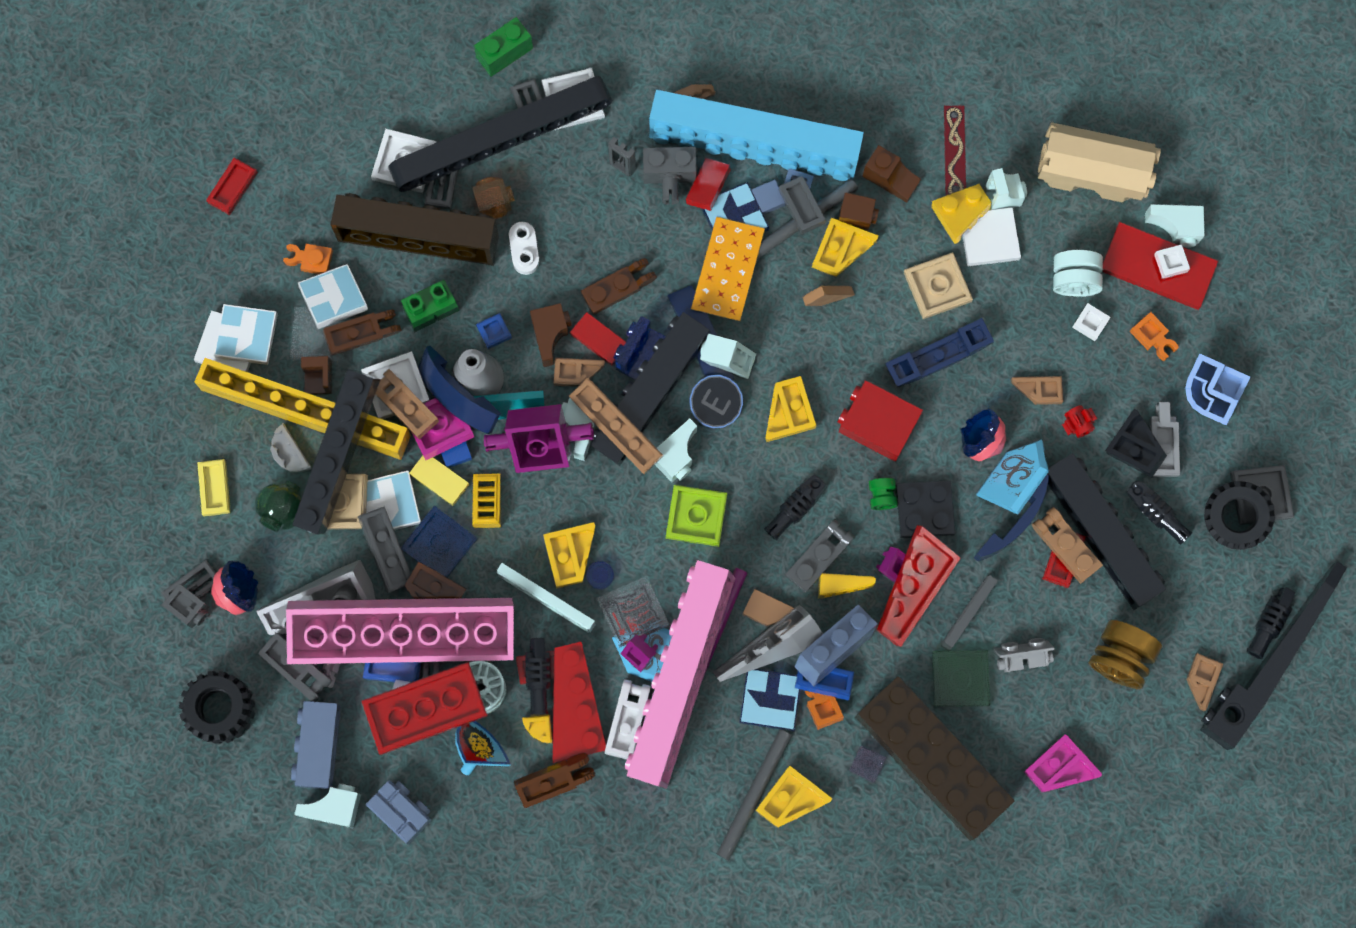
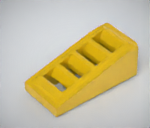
[472,473,501,528]
[818,573,876,599]

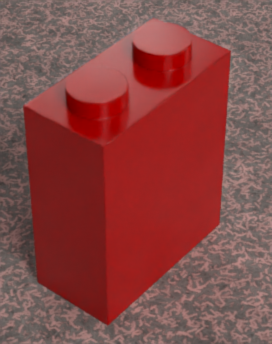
[837,380,923,462]

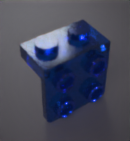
[613,316,666,380]

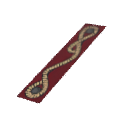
[944,106,966,196]

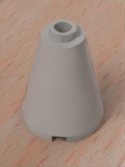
[451,349,504,396]

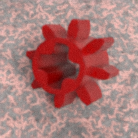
[1062,405,1098,438]

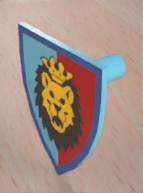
[455,721,511,775]

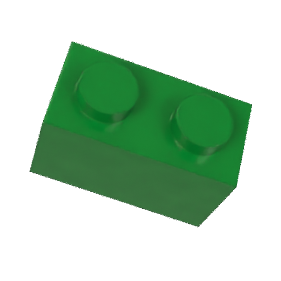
[474,17,533,77]

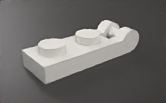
[605,679,651,759]

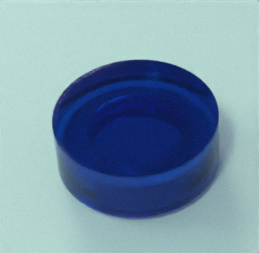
[586,561,614,590]

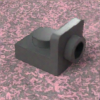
[162,583,210,628]

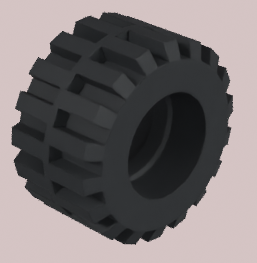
[1204,481,1275,550]
[179,671,255,744]

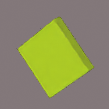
[666,485,727,547]

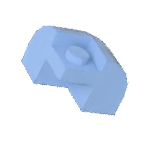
[1185,354,1250,426]

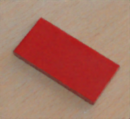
[1102,222,1218,310]
[361,662,488,755]

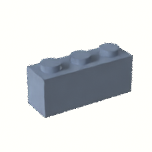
[795,605,877,686]
[291,701,341,790]

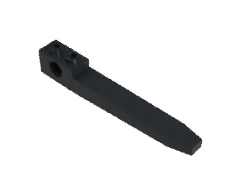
[1200,561,1347,750]

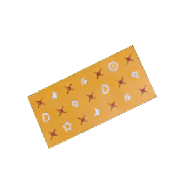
[691,217,765,321]

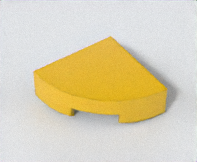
[522,715,553,743]

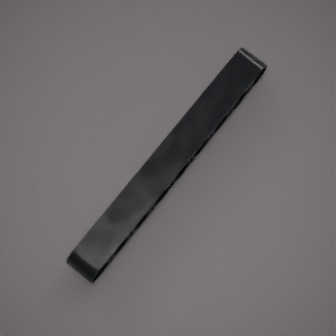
[388,76,613,192]

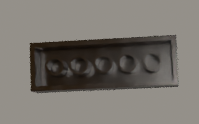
[330,193,499,266]
[855,676,1015,841]

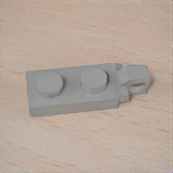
[1149,402,1180,477]

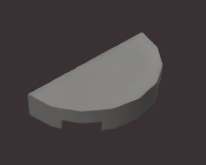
[270,423,312,472]

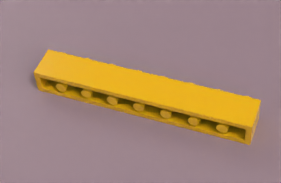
[195,358,411,460]

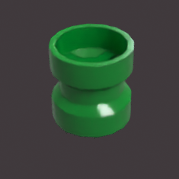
[868,478,898,510]

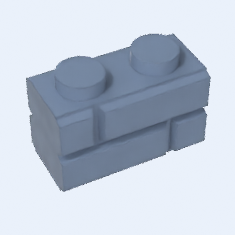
[366,780,432,845]

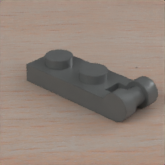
[785,519,856,594]
[258,632,333,702]

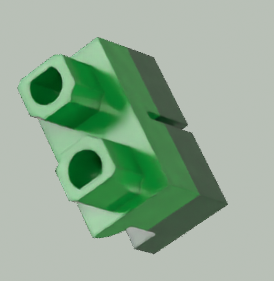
[401,280,460,332]

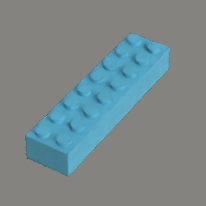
[649,90,864,181]

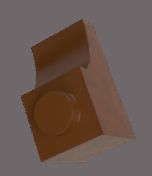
[862,145,921,203]
[530,303,572,367]

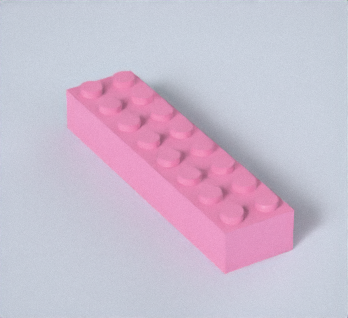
[625,560,736,789]
[286,598,514,664]

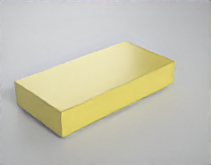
[409,456,469,506]
[197,459,231,516]

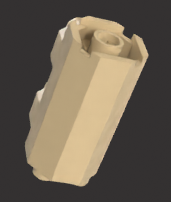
[1038,122,1161,202]

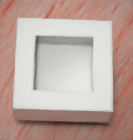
[1154,245,1190,279]
[1072,304,1110,341]

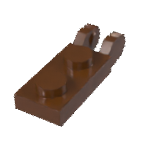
[581,258,657,315]
[323,309,402,356]
[514,753,595,808]

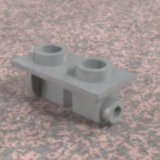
[994,638,1054,672]

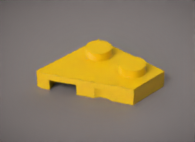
[932,184,991,244]
[812,218,879,277]
[765,376,816,442]
[543,522,595,589]
[756,766,833,828]

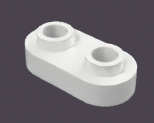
[509,222,539,275]

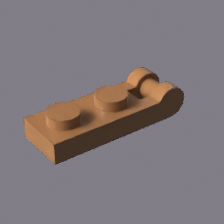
[375,369,439,440]
[1032,507,1103,584]

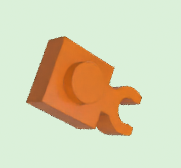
[283,244,333,274]
[1130,312,1179,361]
[804,690,844,730]

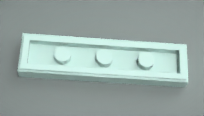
[497,563,596,633]

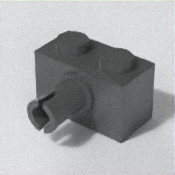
[643,147,696,205]

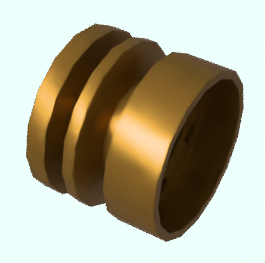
[1088,620,1162,689]

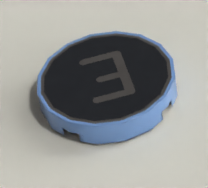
[689,375,743,428]

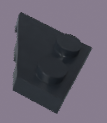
[1105,409,1167,478]

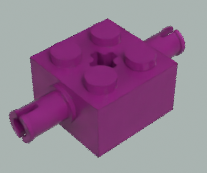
[484,404,594,473]

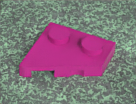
[1024,734,1103,793]

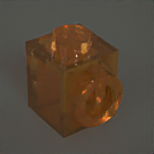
[472,177,515,219]

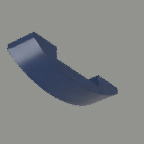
[667,285,735,380]
[885,318,994,388]
[418,346,501,434]
[974,474,1049,561]

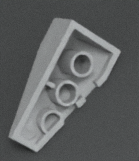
[256,560,376,635]
[713,604,823,682]

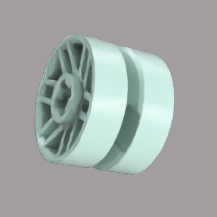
[1053,250,1103,297]
[470,661,506,714]

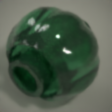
[255,481,302,532]

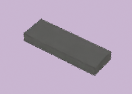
[358,506,411,593]
[941,575,998,651]

